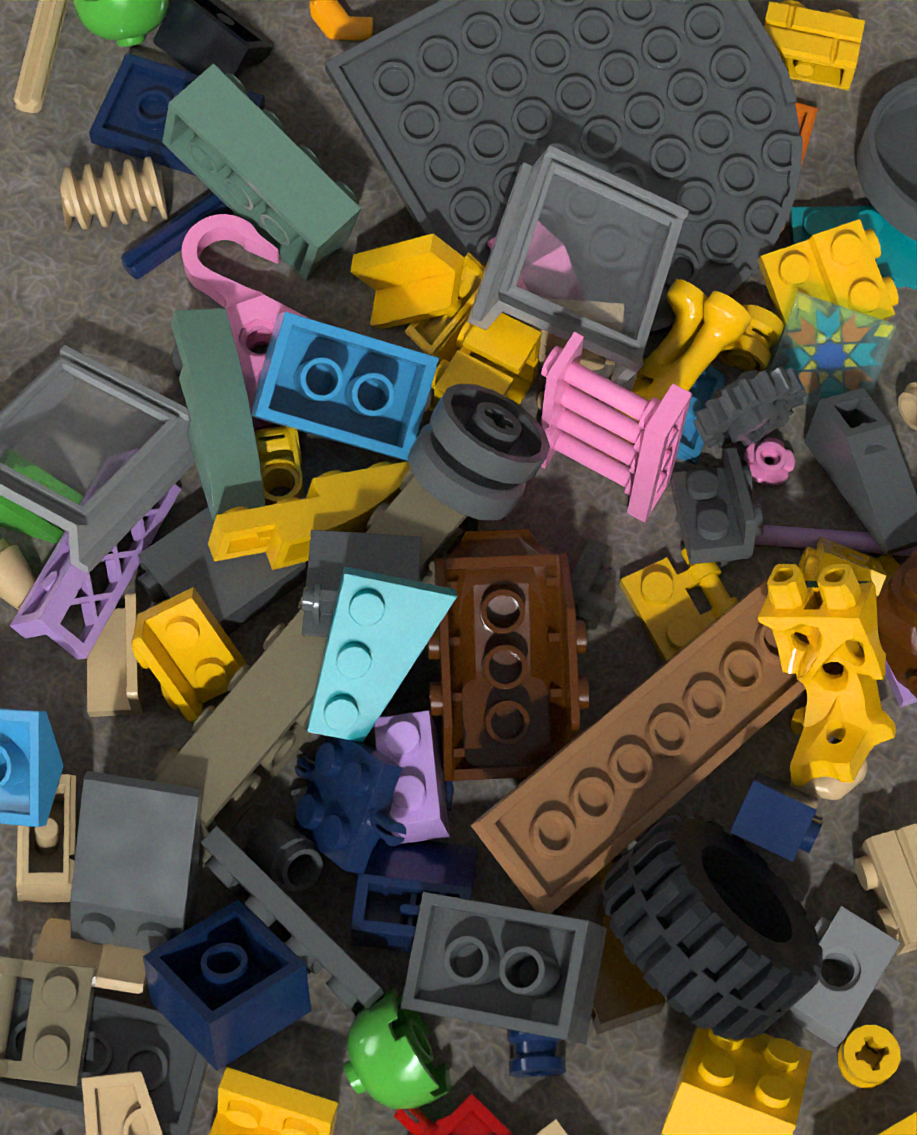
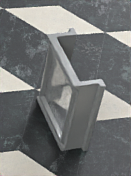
[467,145,689,391]
[0,345,195,574]

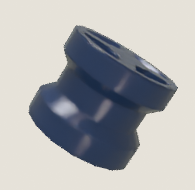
[507,1029,566,1078]

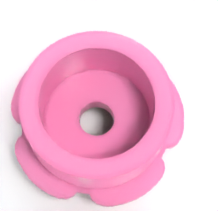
[744,437,795,486]

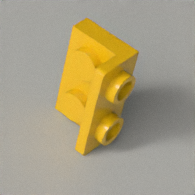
[798,536,887,596]
[131,587,247,723]
[209,1067,338,1135]

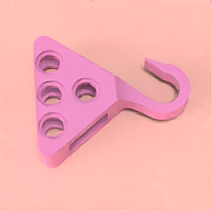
[182,214,310,430]

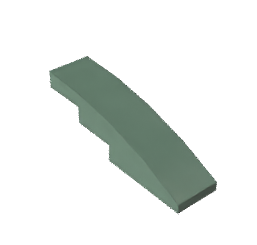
[171,308,265,520]

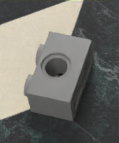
[783,906,901,1047]

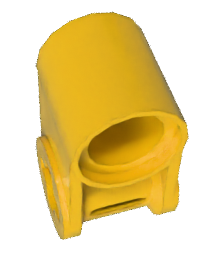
[254,426,305,506]

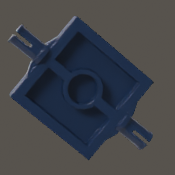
[294,736,407,874]

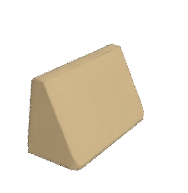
[32,918,149,994]

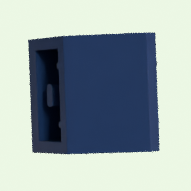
[351,838,478,952]

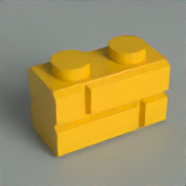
[763,0,865,90]

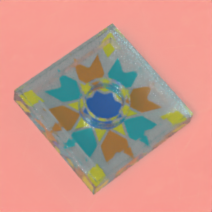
[769,291,897,408]

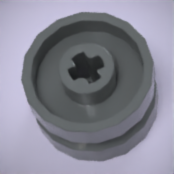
[407,383,550,520]

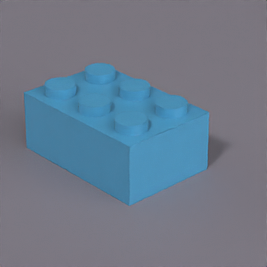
[250,312,439,461]

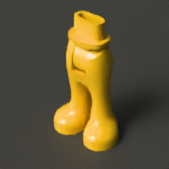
[606,279,752,443]

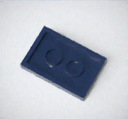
[89,53,265,176]

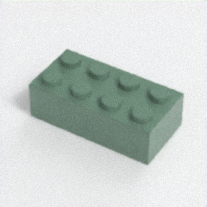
[162,63,361,281]

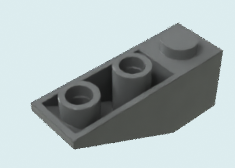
[804,388,917,556]

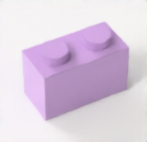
[374,711,450,844]

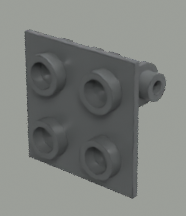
[302,530,422,637]

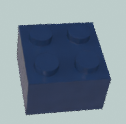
[143,900,311,1071]

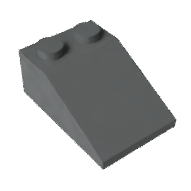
[70,771,201,952]
[401,892,607,1044]

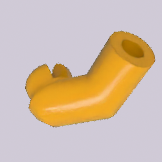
[309,0,373,41]

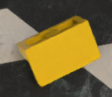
[350,234,464,329]

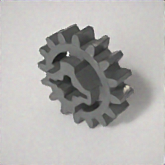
[693,367,807,448]

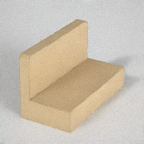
[87,593,144,717]

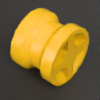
[837,1025,901,1089]

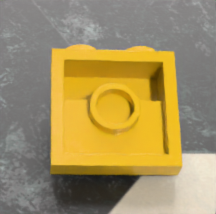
[758,219,899,350]

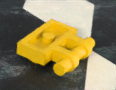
[619,548,738,663]

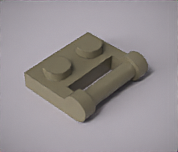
[0,956,97,1086]

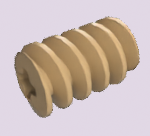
[60,156,168,232]

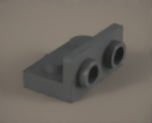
[671,447,764,564]

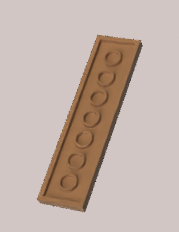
[470,573,835,914]

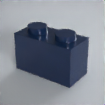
[730,772,823,862]

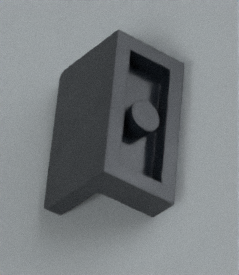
[154,0,274,78]

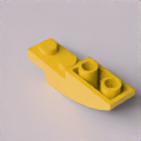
[208,461,410,570]

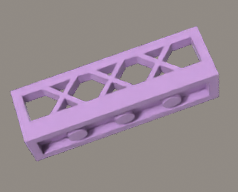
[10,450,181,660]

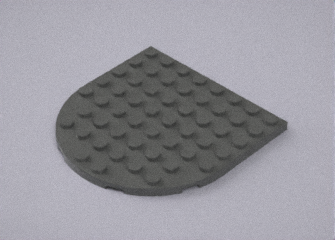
[325,0,803,336]

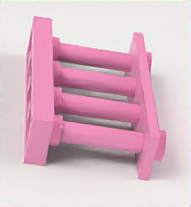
[540,332,692,523]

